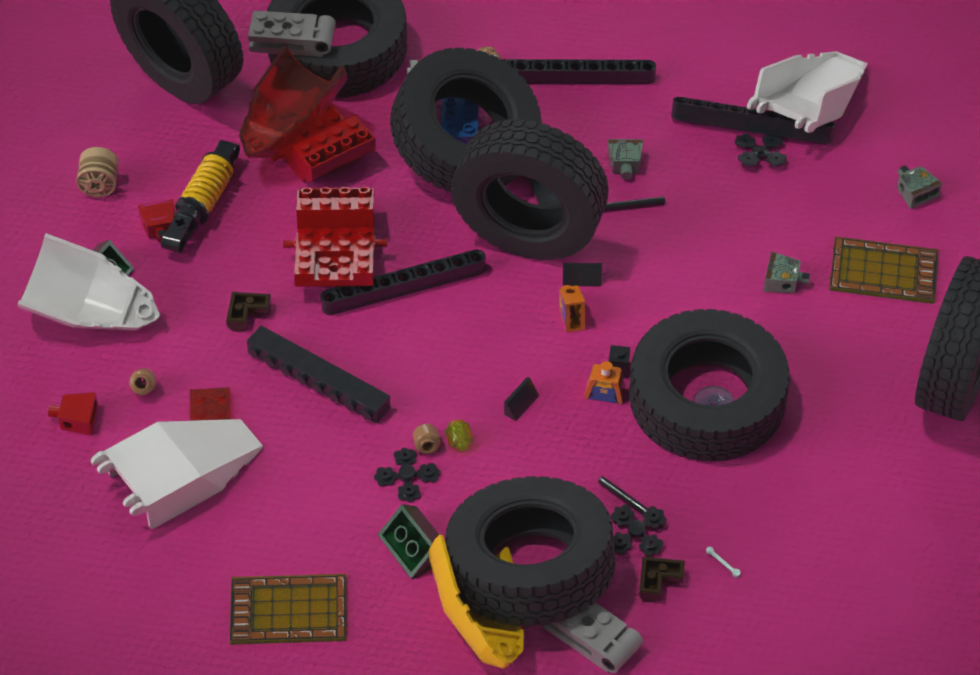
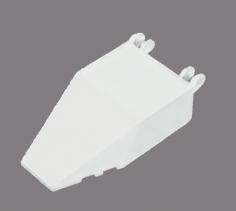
[747,51,868,133]
[91,419,263,529]

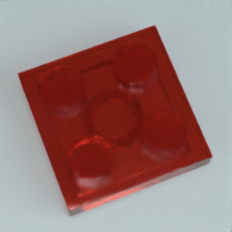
[190,387,231,421]

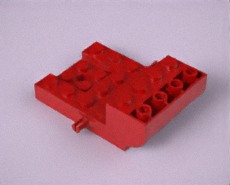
[254,87,376,183]
[283,187,387,287]

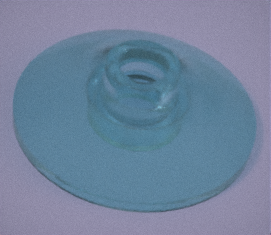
[694,386,734,405]

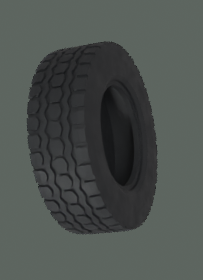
[110,0,244,104]
[267,0,407,98]
[390,48,542,193]
[451,119,609,260]
[915,256,980,421]
[629,309,790,461]
[445,476,615,627]

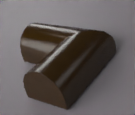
[226,292,271,331]
[639,557,685,602]

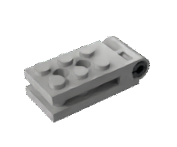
[248,11,336,57]
[541,603,644,673]

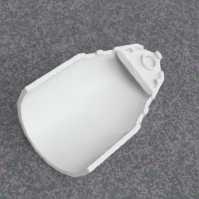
[17,233,160,331]

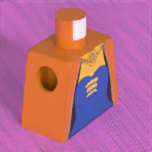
[559,285,585,332]
[584,361,625,404]

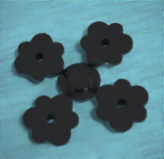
[735,133,787,167]
[374,448,440,502]
[611,505,666,556]

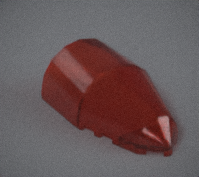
[239,46,348,158]

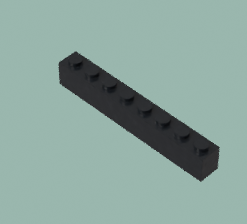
[247,325,391,424]

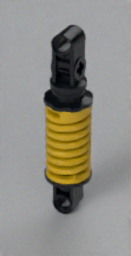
[161,140,240,253]

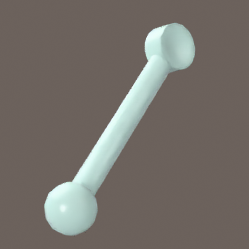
[706,547,741,578]

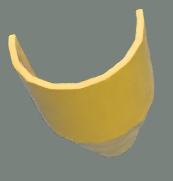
[429,534,524,669]

